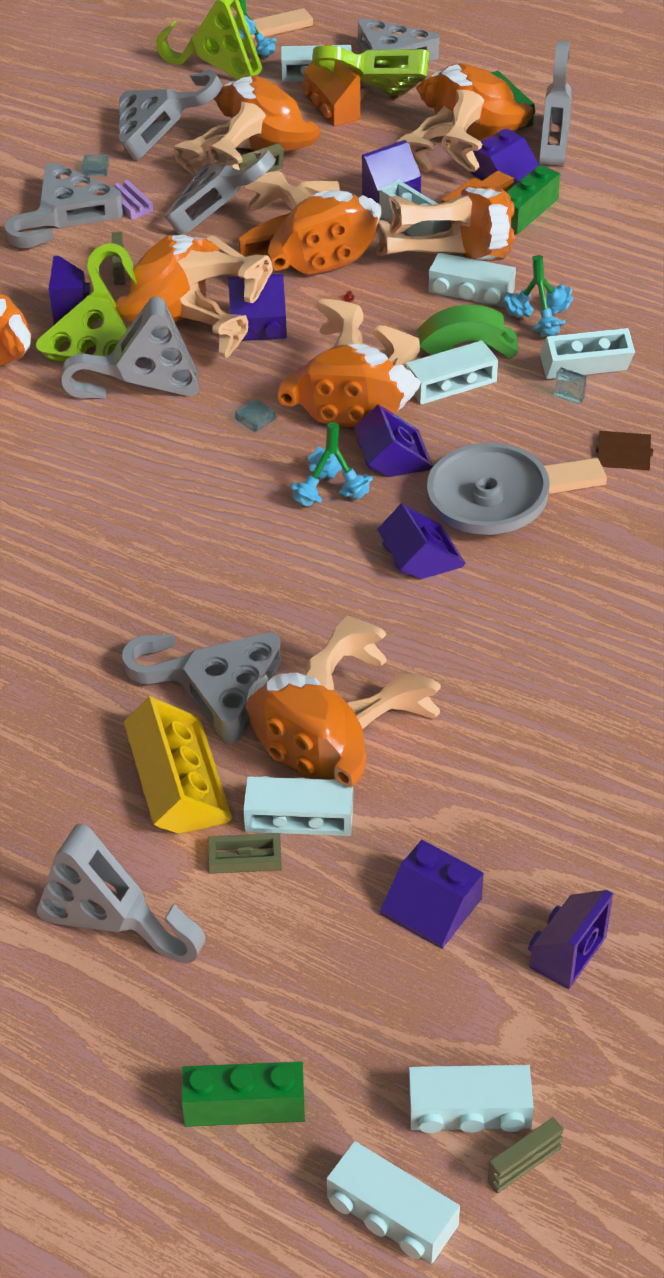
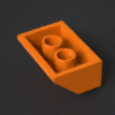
[302,43,360,126]

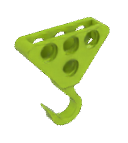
[156,0,262,80]
[312,46,430,97]
[36,243,137,363]

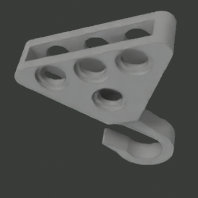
[358,18,440,87]
[539,41,572,166]
[119,70,222,161]
[164,148,276,235]
[5,163,123,248]
[61,297,199,399]
[122,632,281,744]
[36,824,206,963]

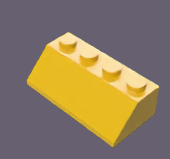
[124,696,233,834]

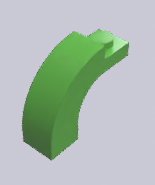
[417,305,518,359]

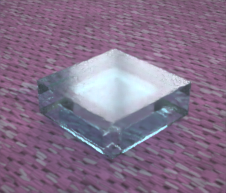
[81,154,109,176]
[554,367,587,404]
[235,399,276,432]

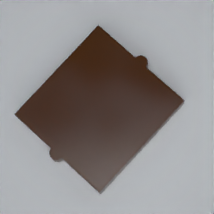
[595,431,654,471]

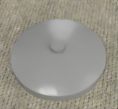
[427,443,549,535]

